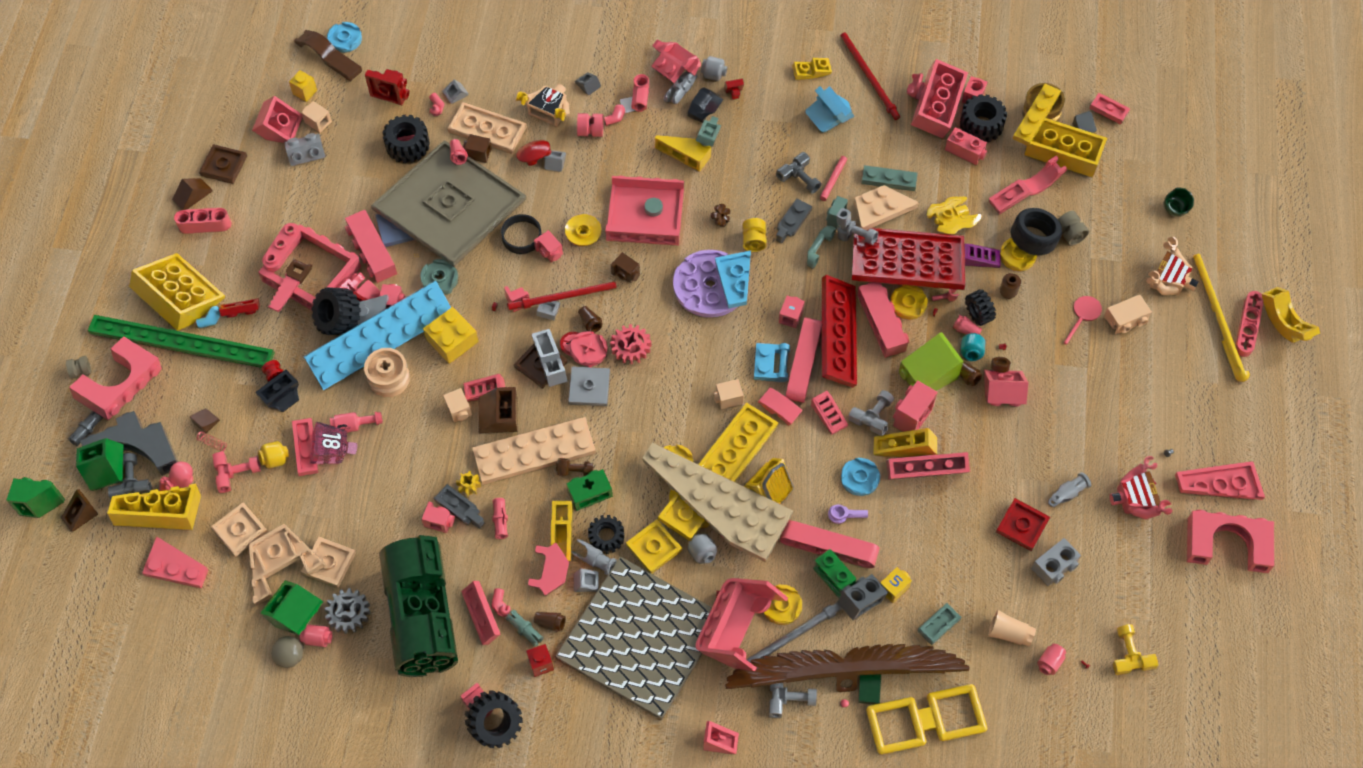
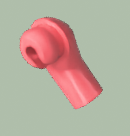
[429,93,445,116]
[604,104,625,126]

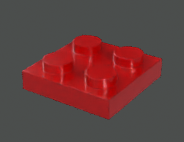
[996,498,1050,552]

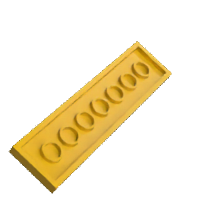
[658,402,779,541]

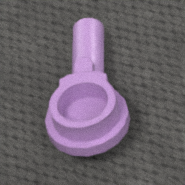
[828,504,868,524]

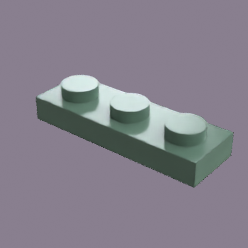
[861,165,918,191]

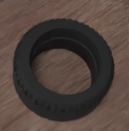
[1011,208,1062,255]

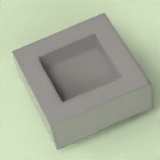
[536,301,560,320]

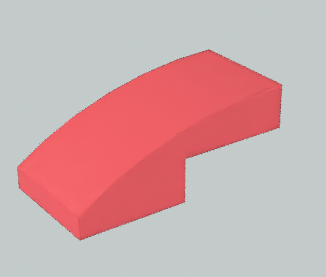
[758,387,803,426]

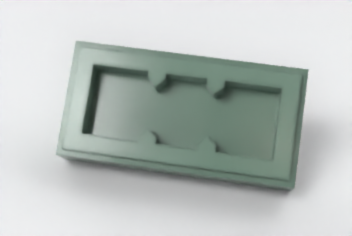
[917,603,962,645]

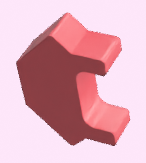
[528,543,569,596]

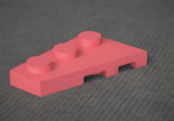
[142,537,208,588]

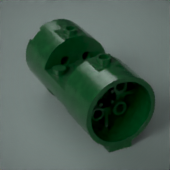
[379,535,458,677]

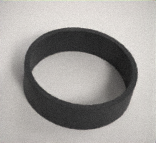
[501,214,542,254]

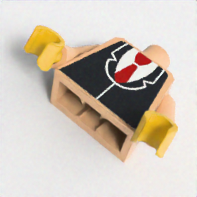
[516,84,570,127]

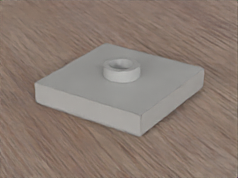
[569,367,610,406]

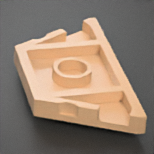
[854,185,919,230]

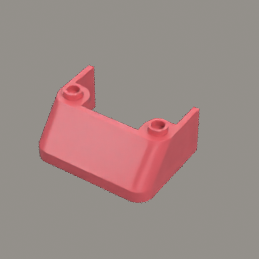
[696,578,788,671]

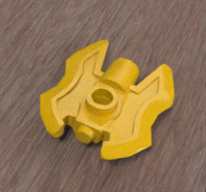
[927,196,982,234]

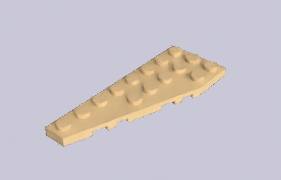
[643,443,793,562]

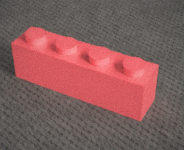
[344,210,397,283]
[857,282,909,358]
[886,452,970,480]

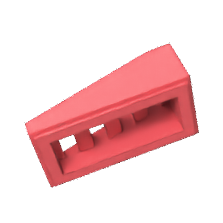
[463,374,505,402]
[811,391,848,435]

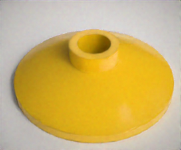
[565,214,602,246]

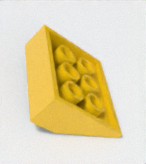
[129,253,225,331]

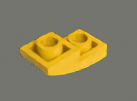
[792,58,832,80]

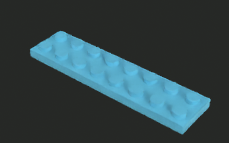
[303,281,451,390]

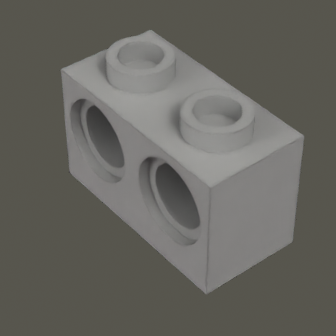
[1031,538,1081,586]

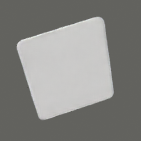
[620,97,636,113]

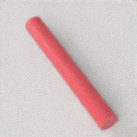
[820,156,847,201]

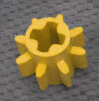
[456,471,481,497]

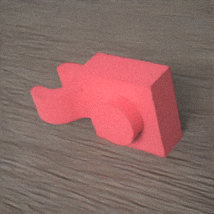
[337,272,365,292]

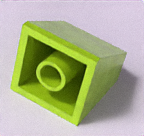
[899,332,963,391]

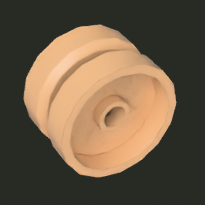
[364,348,410,397]

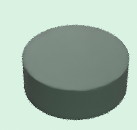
[645,198,663,216]

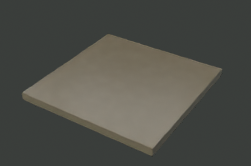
[371,140,526,267]

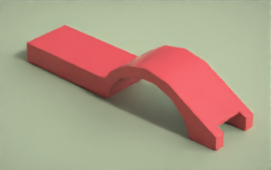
[989,156,1067,215]

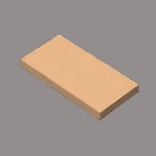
[447,102,527,154]

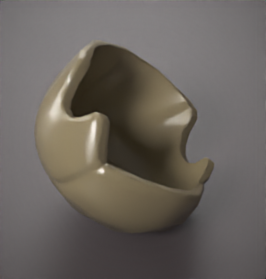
[271,636,304,668]

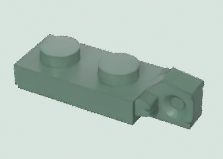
[696,116,721,147]

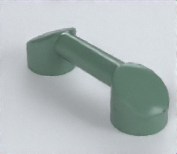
[807,226,836,269]

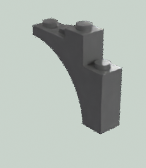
[81,411,178,476]

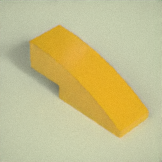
[551,501,573,561]

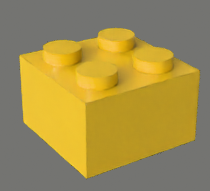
[423,307,479,364]

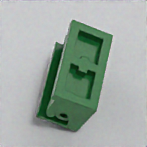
[813,549,857,598]

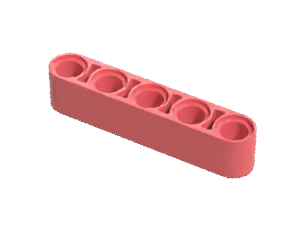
[786,317,822,403]
[779,520,880,568]

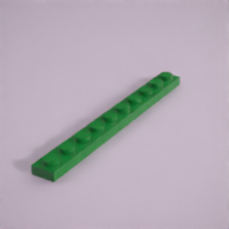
[87,315,275,368]

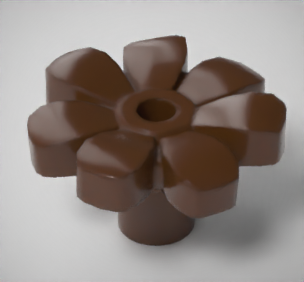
[711,204,730,227]

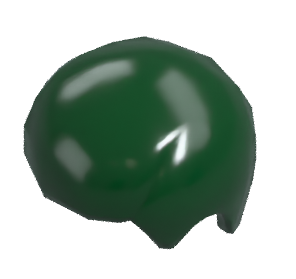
[1163,187,1194,217]

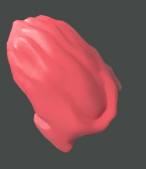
[907,73,924,100]

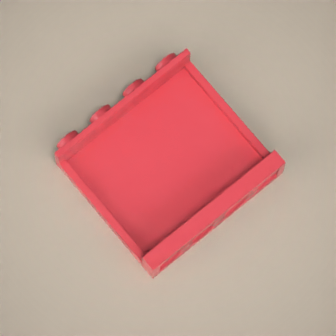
[605,175,684,246]

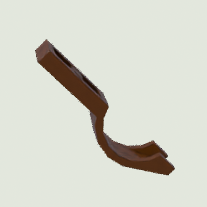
[294,30,362,82]

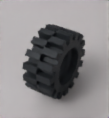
[965,289,996,326]
[588,515,625,554]

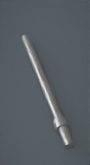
[746,603,843,663]

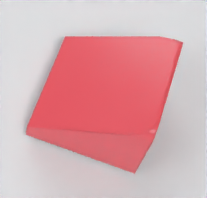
[356,280,381,300]

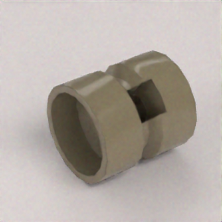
[1058,211,1089,246]

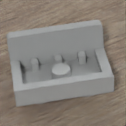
[284,133,325,166]

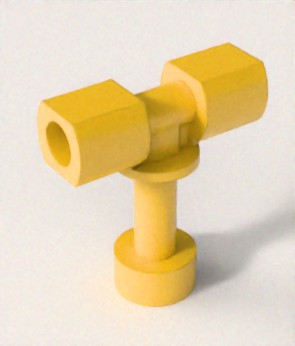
[1113,624,1159,675]

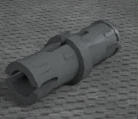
[68,411,103,446]

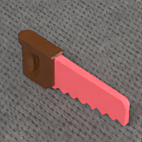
[268,259,312,312]

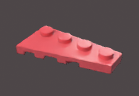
[1175,461,1265,500]

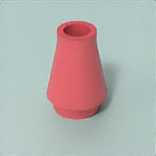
[450,139,468,165]
[952,315,982,335]

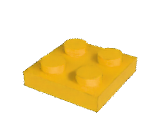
[626,519,682,574]

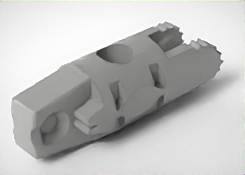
[663,71,697,104]

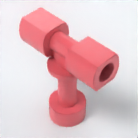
[212,452,261,493]

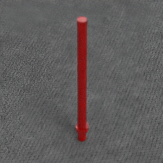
[840,32,901,120]

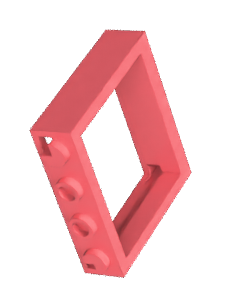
[258,224,361,310]

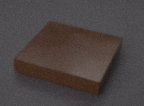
[199,144,247,184]
[514,344,568,388]

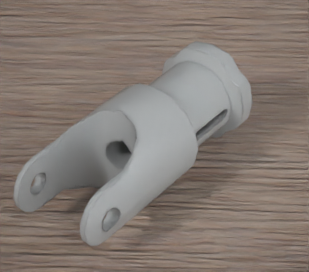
[1048,472,1092,507]
[571,539,617,575]

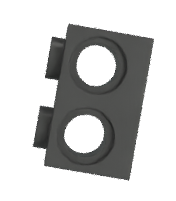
[837,574,888,620]

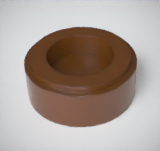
[991,357,1011,373]

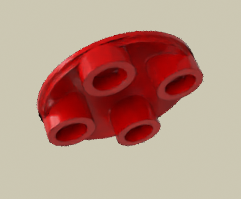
[516,140,552,166]

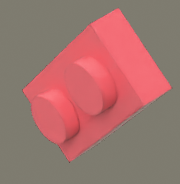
[1089,93,1130,125]

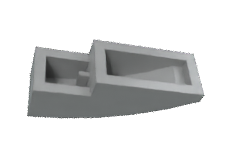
[531,329,568,387]

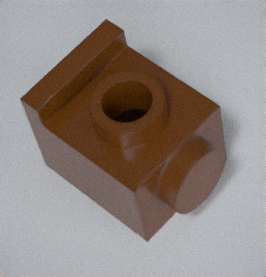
[611,252,640,283]

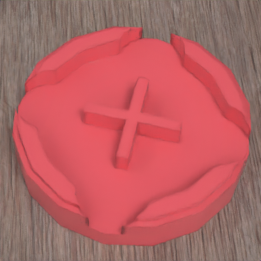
[570,331,608,366]

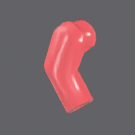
[491,588,511,617]

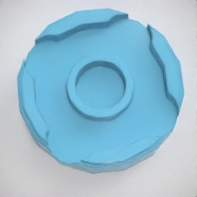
[327,22,362,53]
[841,458,880,496]

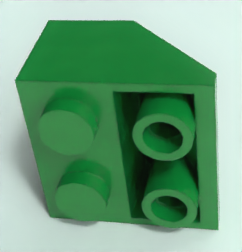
[76,438,124,491]
[6,477,65,518]
[260,580,323,635]

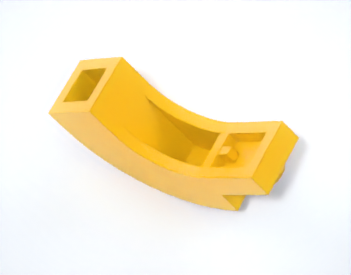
[1262,287,1320,343]

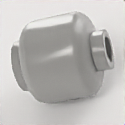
[701,56,728,81]
[688,534,717,564]

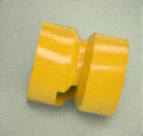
[742,218,767,252]

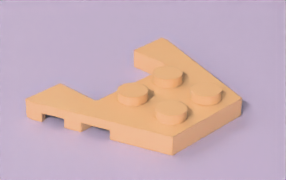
[249,524,326,606]

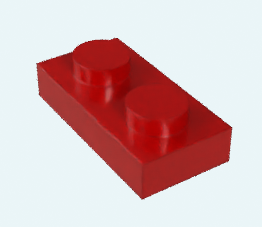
[219,298,260,318]

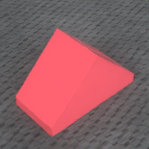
[703,721,739,754]

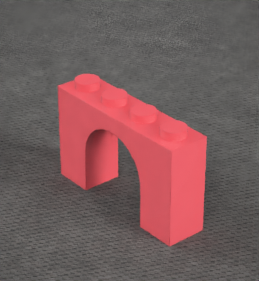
[69,337,162,420]
[1187,510,1274,573]

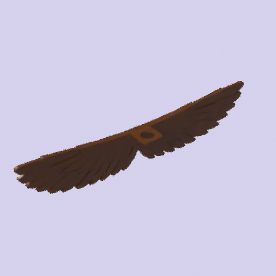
[725,644,970,692]

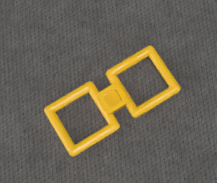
[866,684,988,755]

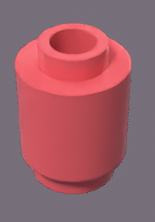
[300,624,332,647]
[1037,643,1066,675]

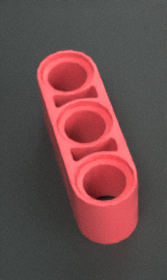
[174,208,232,234]

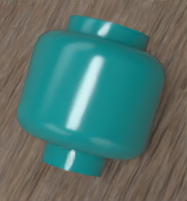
[960,333,986,361]

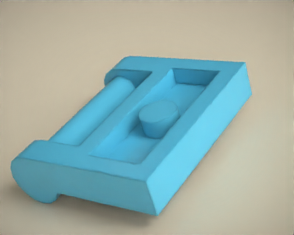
[754,343,790,382]

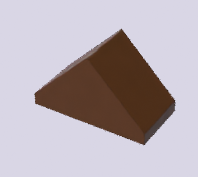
[172,178,213,210]
[61,489,98,532]

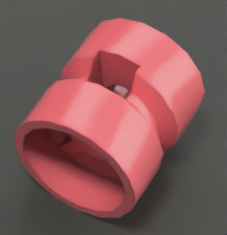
[577,113,604,137]

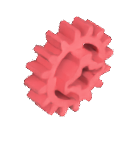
[610,324,652,364]

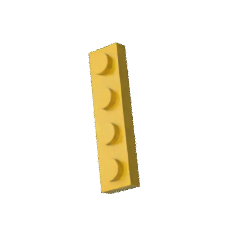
[1013,84,1061,146]

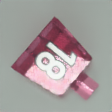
[310,422,357,464]

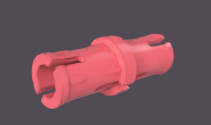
[492,498,508,539]

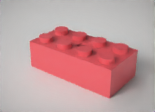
[911,59,968,139]

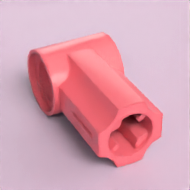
[631,74,649,112]

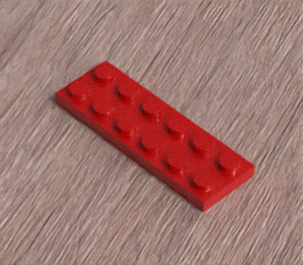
[822,275,857,388]

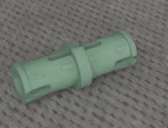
[506,610,544,647]

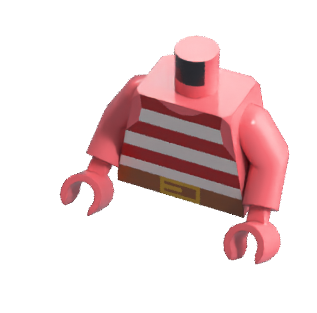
[1109,456,1172,520]

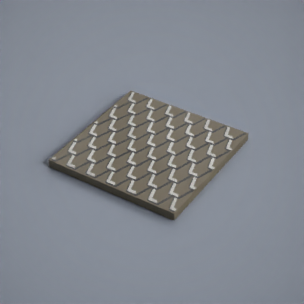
[555,557,712,720]

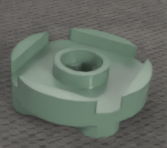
[420,259,458,295]

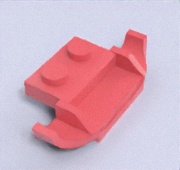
[651,39,701,83]

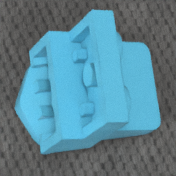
[805,86,854,133]

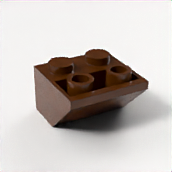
[479,387,518,434]

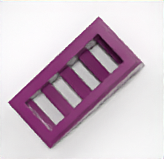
[965,243,1000,268]

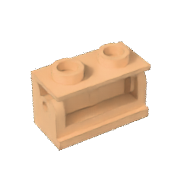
[1104,295,1152,335]

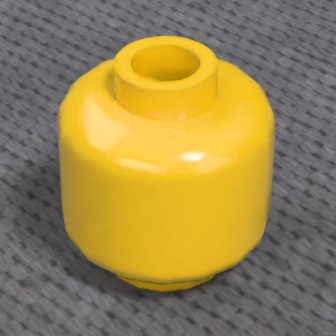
[258,441,289,469]

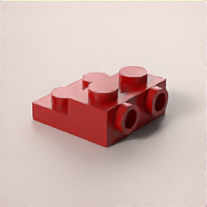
[365,69,410,106]

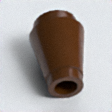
[578,306,603,333]
[960,361,982,386]
[534,612,566,633]

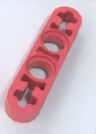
[1235,291,1263,357]

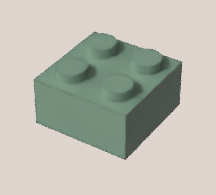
[826,196,848,229]

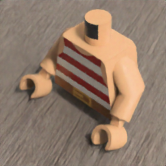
[1146,237,1199,295]

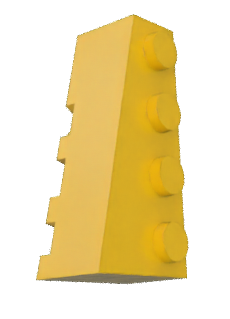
[107,484,201,530]

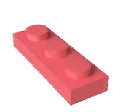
[292,418,319,476]
[461,581,501,645]

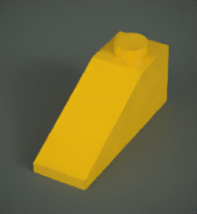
[655,135,711,172]
[874,428,937,457]

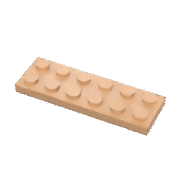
[473,417,596,485]

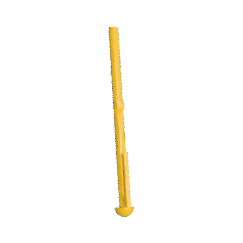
[1193,253,1250,382]

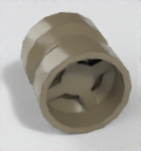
[66,356,91,379]

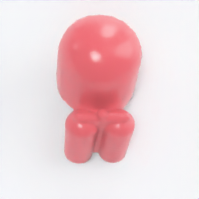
[159,461,193,491]

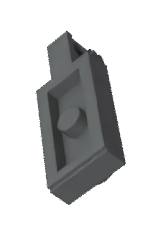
[776,199,812,243]
[434,484,485,529]

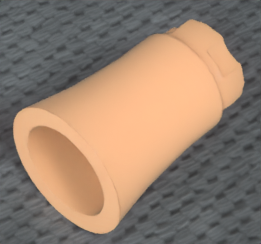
[988,609,1036,647]

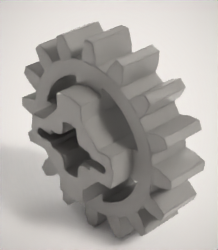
[325,588,371,634]

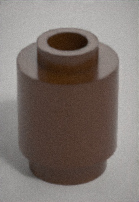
[1000,273,1021,299]

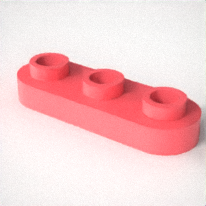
[262,223,301,271]

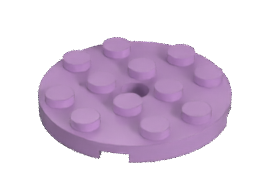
[673,250,737,317]

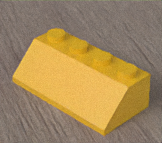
[1024,118,1107,178]

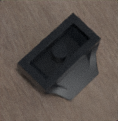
[687,87,724,123]
[255,369,299,412]

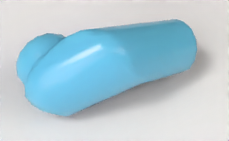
[196,306,220,328]

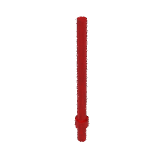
[507,281,616,310]

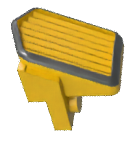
[744,458,794,504]

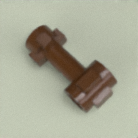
[556,458,593,476]

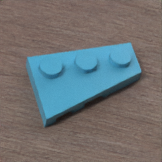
[715,250,751,309]

